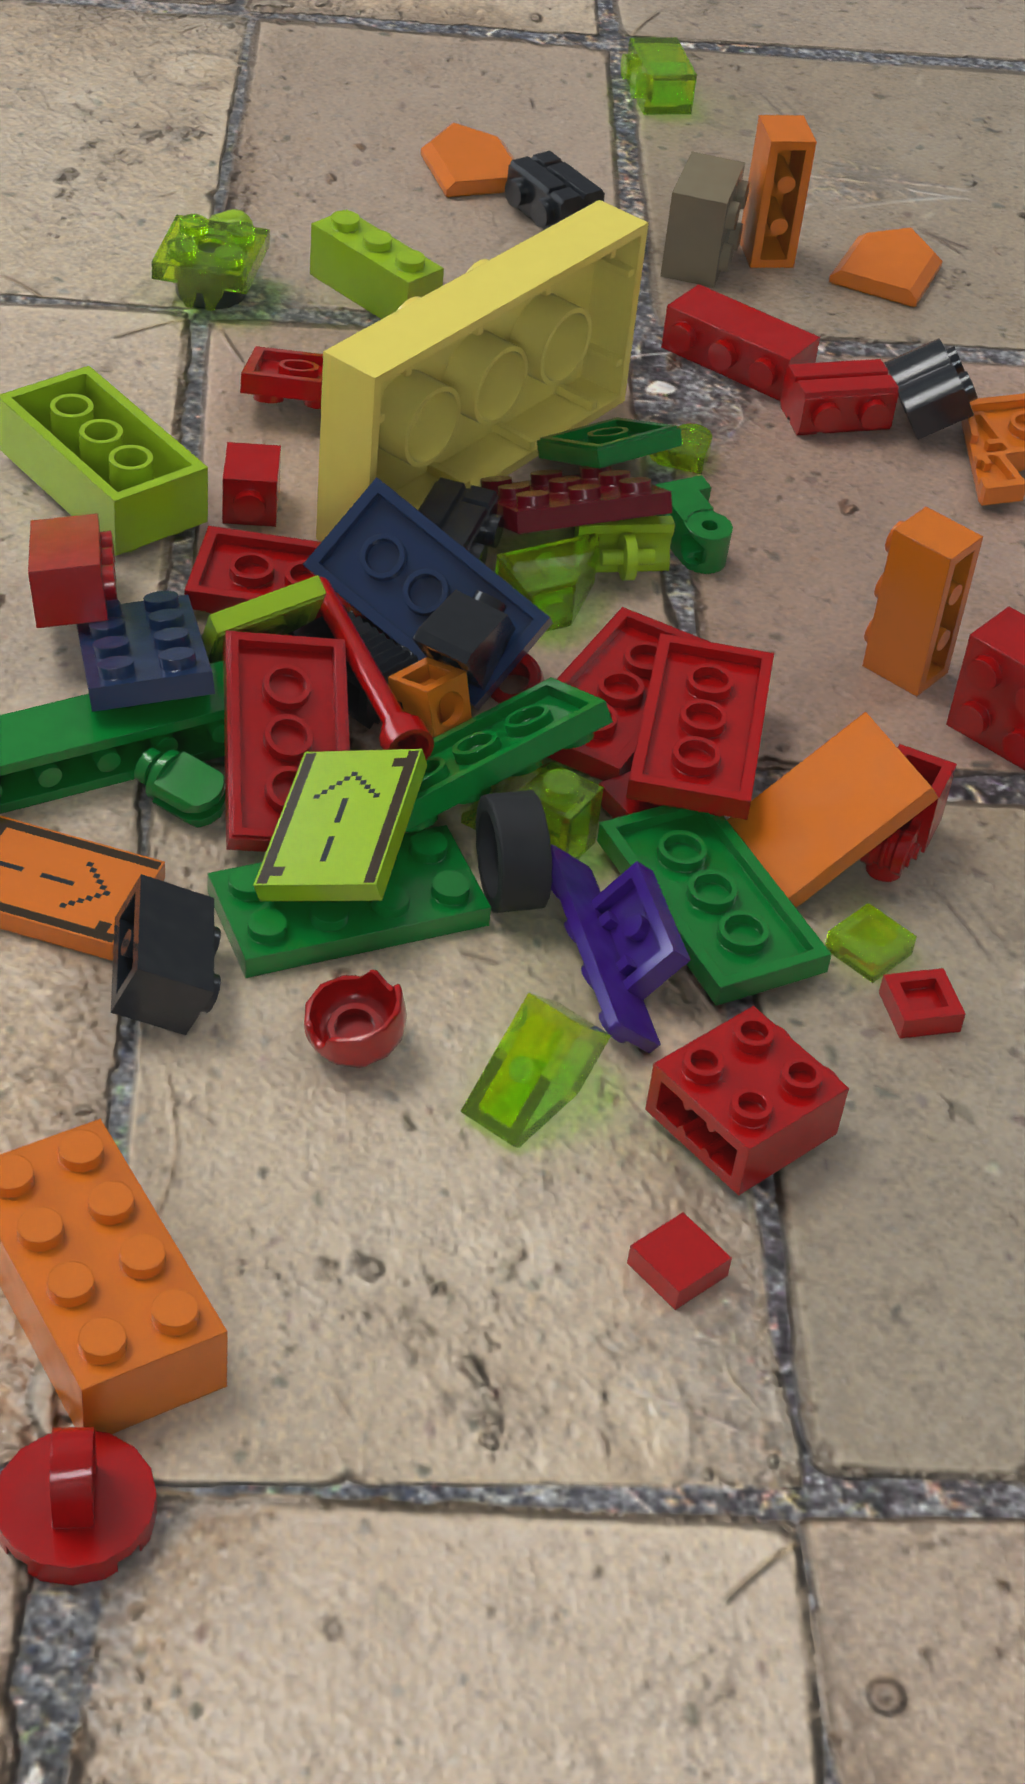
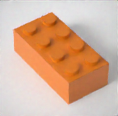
[0,1118,228,1434]

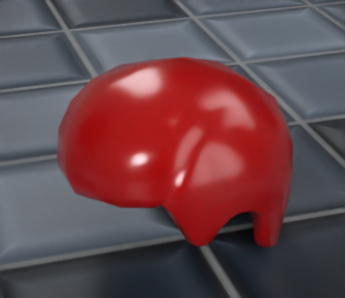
[304,970,407,1068]

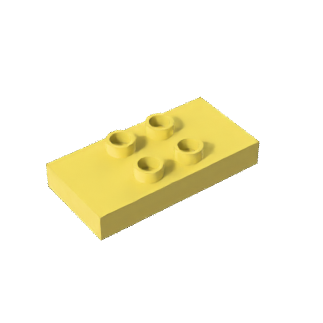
[316,200,649,542]

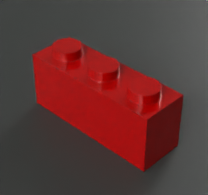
[661,284,820,401]
[28,513,118,628]

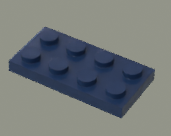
[303,477,553,711]
[76,591,215,712]

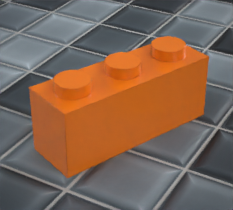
[740,115,817,268]
[862,506,983,697]

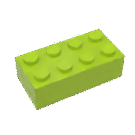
[0,365,208,556]

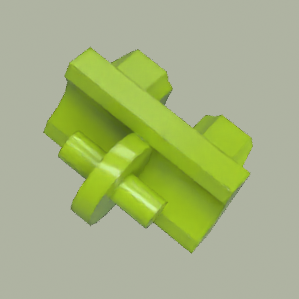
[571,515,675,581]

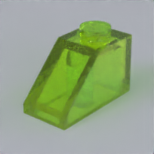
[495,533,600,632]
[461,762,604,859]
[460,992,612,1148]

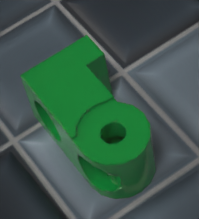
[655,475,733,574]

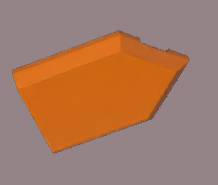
[421,123,515,197]
[829,227,943,307]

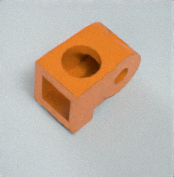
[388,657,472,738]

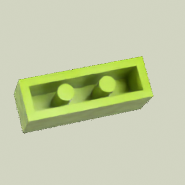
[310,210,444,319]

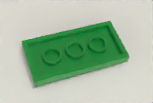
[405,677,613,832]
[597,805,832,1006]
[207,825,491,978]

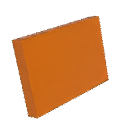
[727,712,939,908]

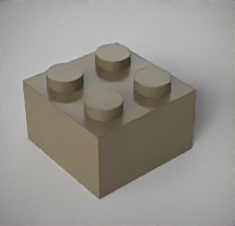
[660,151,750,288]

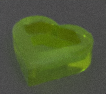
[649,423,712,474]

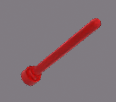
[319,577,434,759]

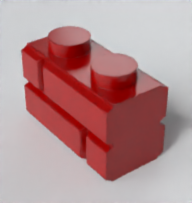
[780,359,899,435]

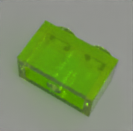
[621,37,697,115]

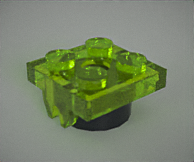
[151,214,270,311]

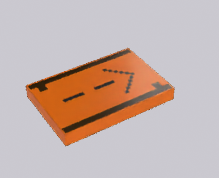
[0,816,165,961]

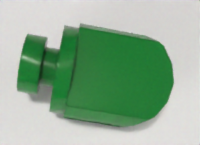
[134,747,226,828]

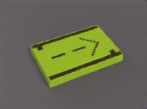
[253,749,427,901]

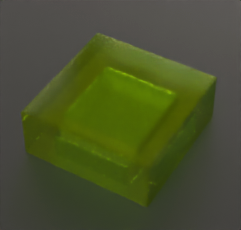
[825,903,917,983]

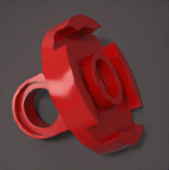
[0,1427,157,1586]

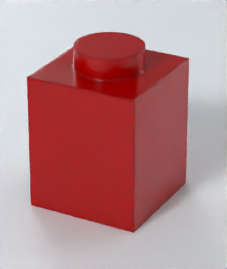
[222,442,281,527]

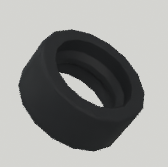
[476,790,552,913]

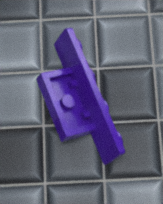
[551,844,690,1053]

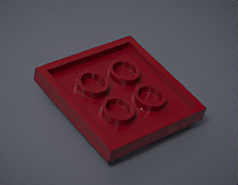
[467,466,672,534]

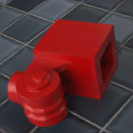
[860,744,957,882]

